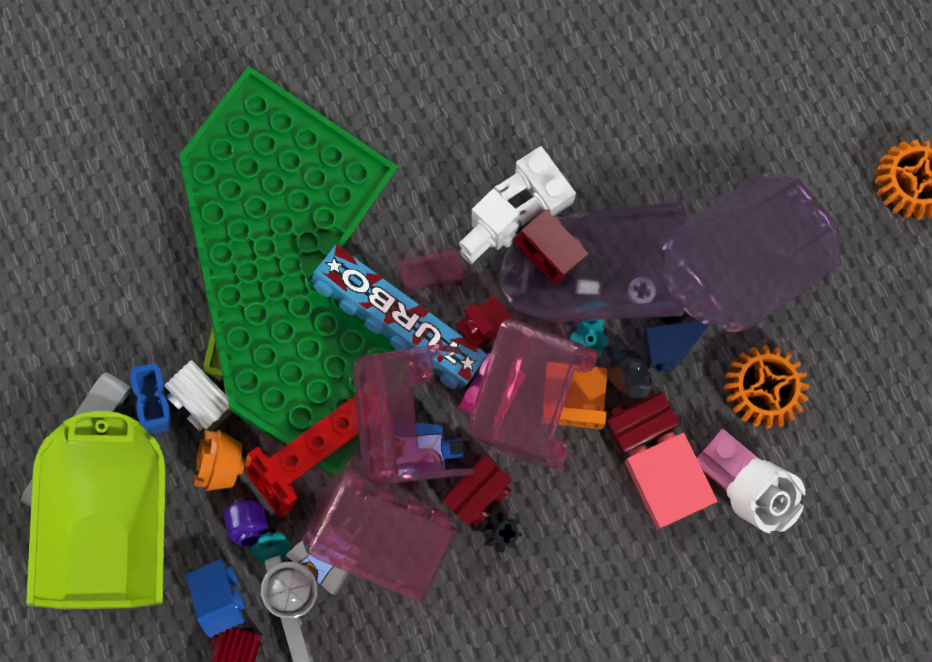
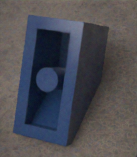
[643,320,708,373]

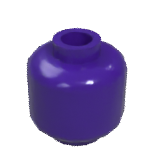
[224,497,268,547]

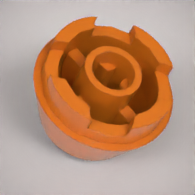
[193,429,245,491]

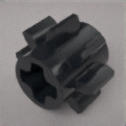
[480,512,522,553]

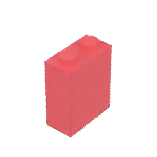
[624,432,718,530]

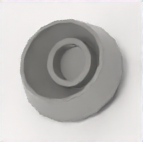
[261,562,317,619]

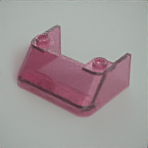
[353,344,474,485]

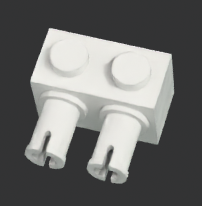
[494,146,576,227]
[459,188,520,265]

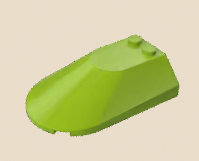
[26,411,165,609]

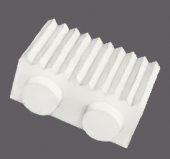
[164,360,232,431]

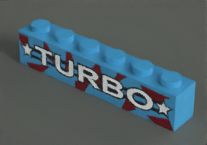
[310,244,487,391]

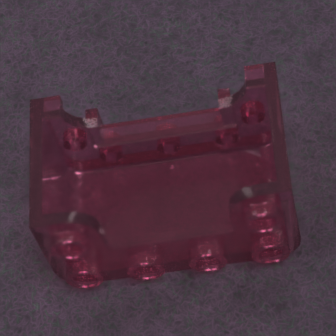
[302,469,457,602]

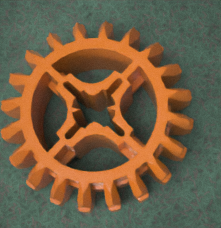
[875,139,932,220]
[724,345,809,429]

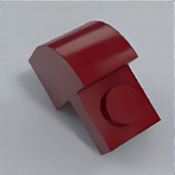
[455,295,513,348]

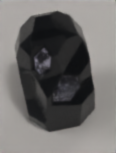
[607,350,653,398]

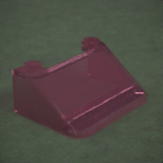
[468,319,598,470]

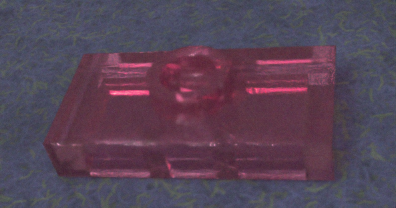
[398,248,464,292]

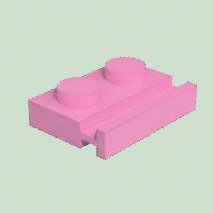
[697,428,759,491]

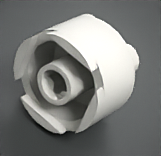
[727,458,805,533]

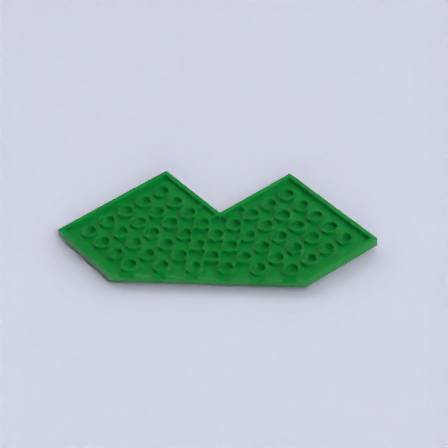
[179,66,415,480]

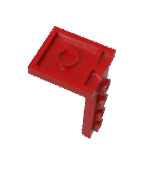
[243,385,389,520]

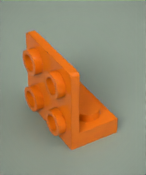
[541,362,607,429]

